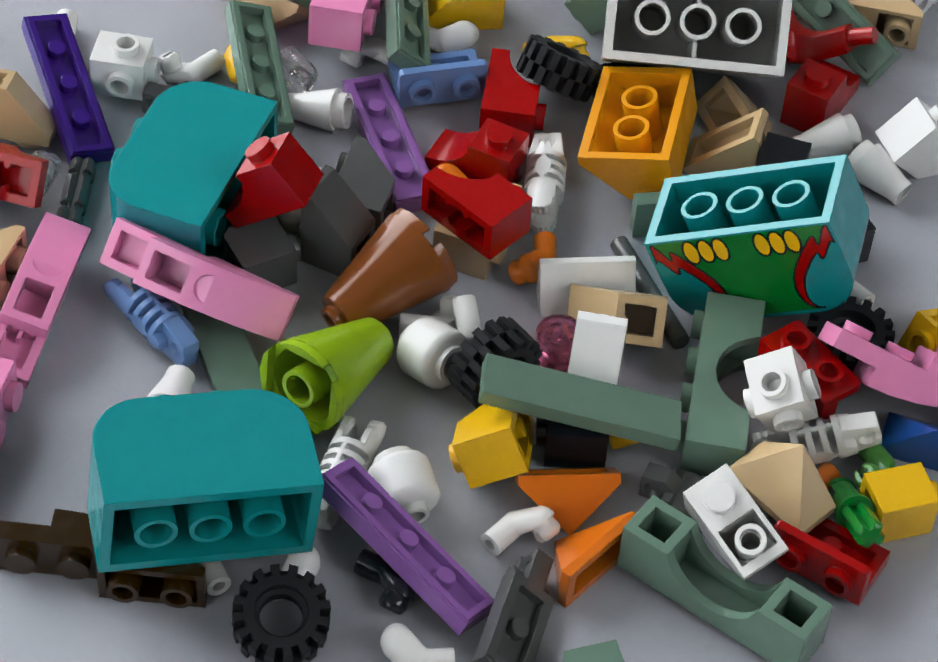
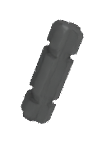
[56,156,96,225]

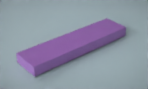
[342,73,429,212]
[322,457,494,636]

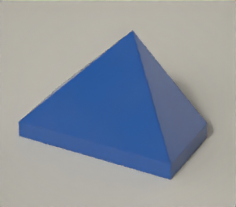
[881,411,938,471]

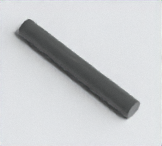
[610,236,690,349]

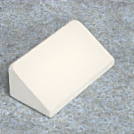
[536,256,636,317]

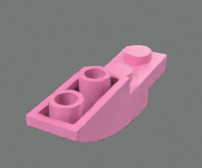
[0,212,92,389]
[99,217,300,341]
[818,320,938,408]

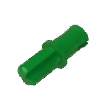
[828,477,885,549]

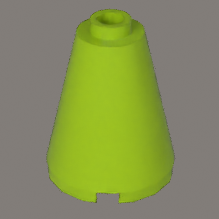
[259,317,394,435]

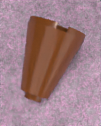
[321,208,458,327]

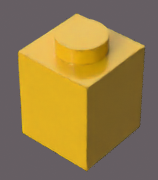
[859,462,938,544]

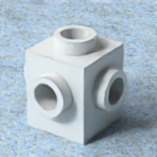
[89,30,161,101]
[743,346,821,432]

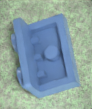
[388,48,488,108]

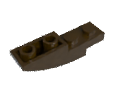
[0,509,207,608]

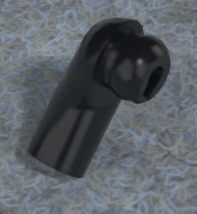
[354,549,415,615]

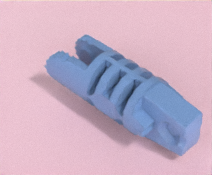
[103,278,199,367]

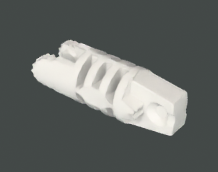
[523,132,567,233]
[748,411,882,465]
[317,415,387,530]

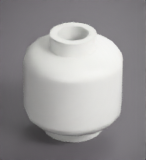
[396,317,467,389]
[368,446,441,524]

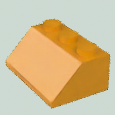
[577,66,698,200]

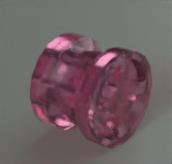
[535,314,576,373]

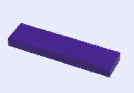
[21,13,116,165]

